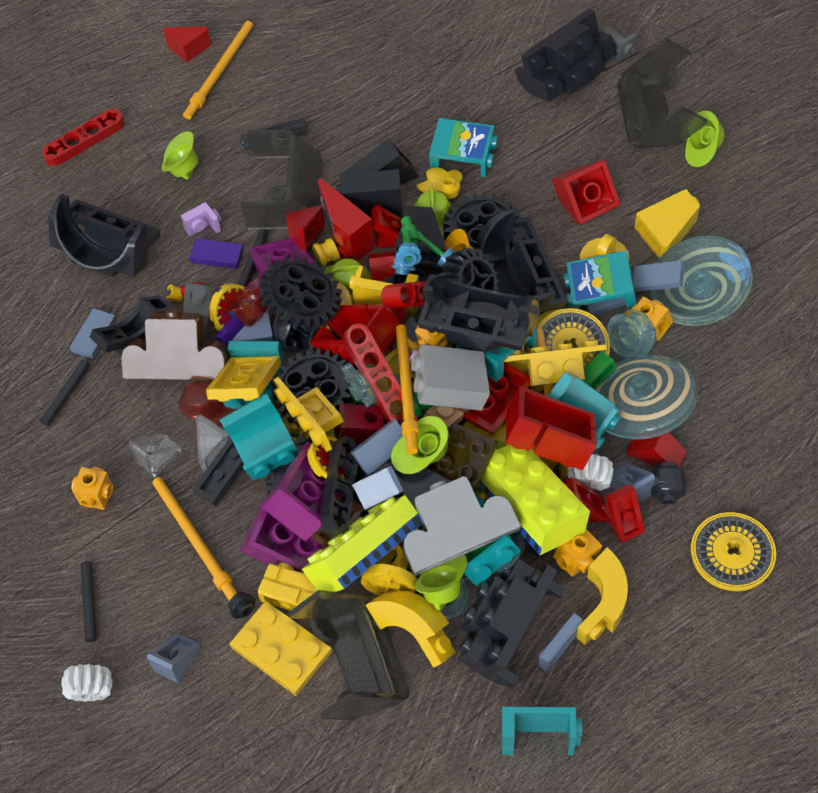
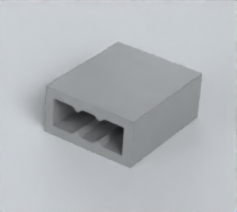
[411,344,490,411]

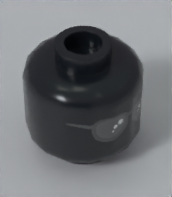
[650,462,686,505]

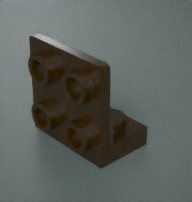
[432,423,498,492]

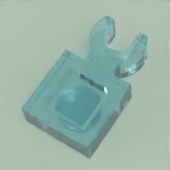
[340,363,376,408]

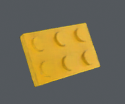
[206,356,281,402]
[229,601,332,696]

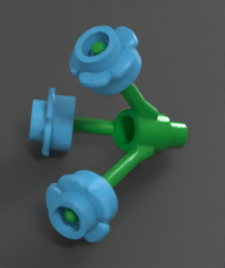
[391,216,455,275]

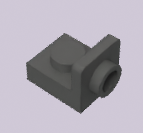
[602,27,638,62]

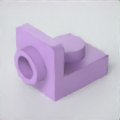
[181,202,221,236]

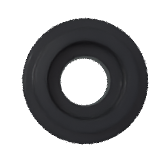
[228,592,255,619]

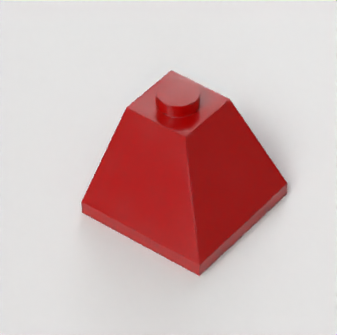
[552,160,621,225]

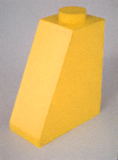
[635,189,700,262]

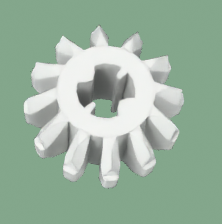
[567,454,614,491]
[61,664,112,702]

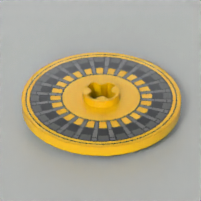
[537,308,610,367]
[690,512,776,591]

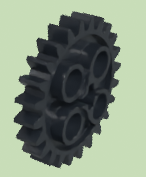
[443,193,521,250]
[258,255,342,331]
[271,348,356,428]

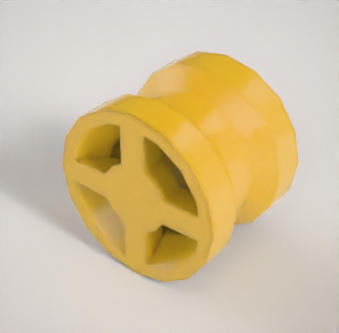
[312,238,340,267]

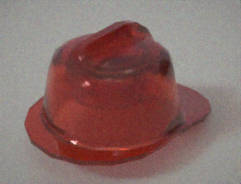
[225,278,268,327]
[179,380,238,428]

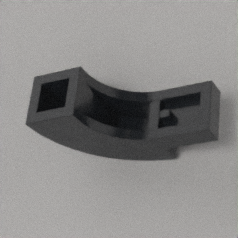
[90,295,174,357]

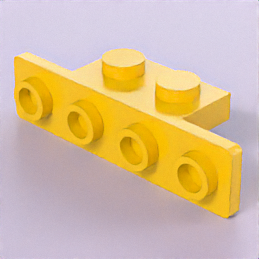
[504,340,607,386]
[273,377,343,452]

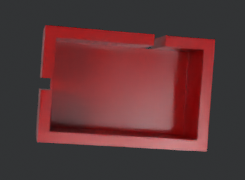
[310,304,402,365]
[505,386,597,470]

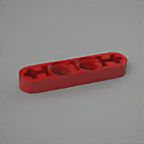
[42,109,124,166]

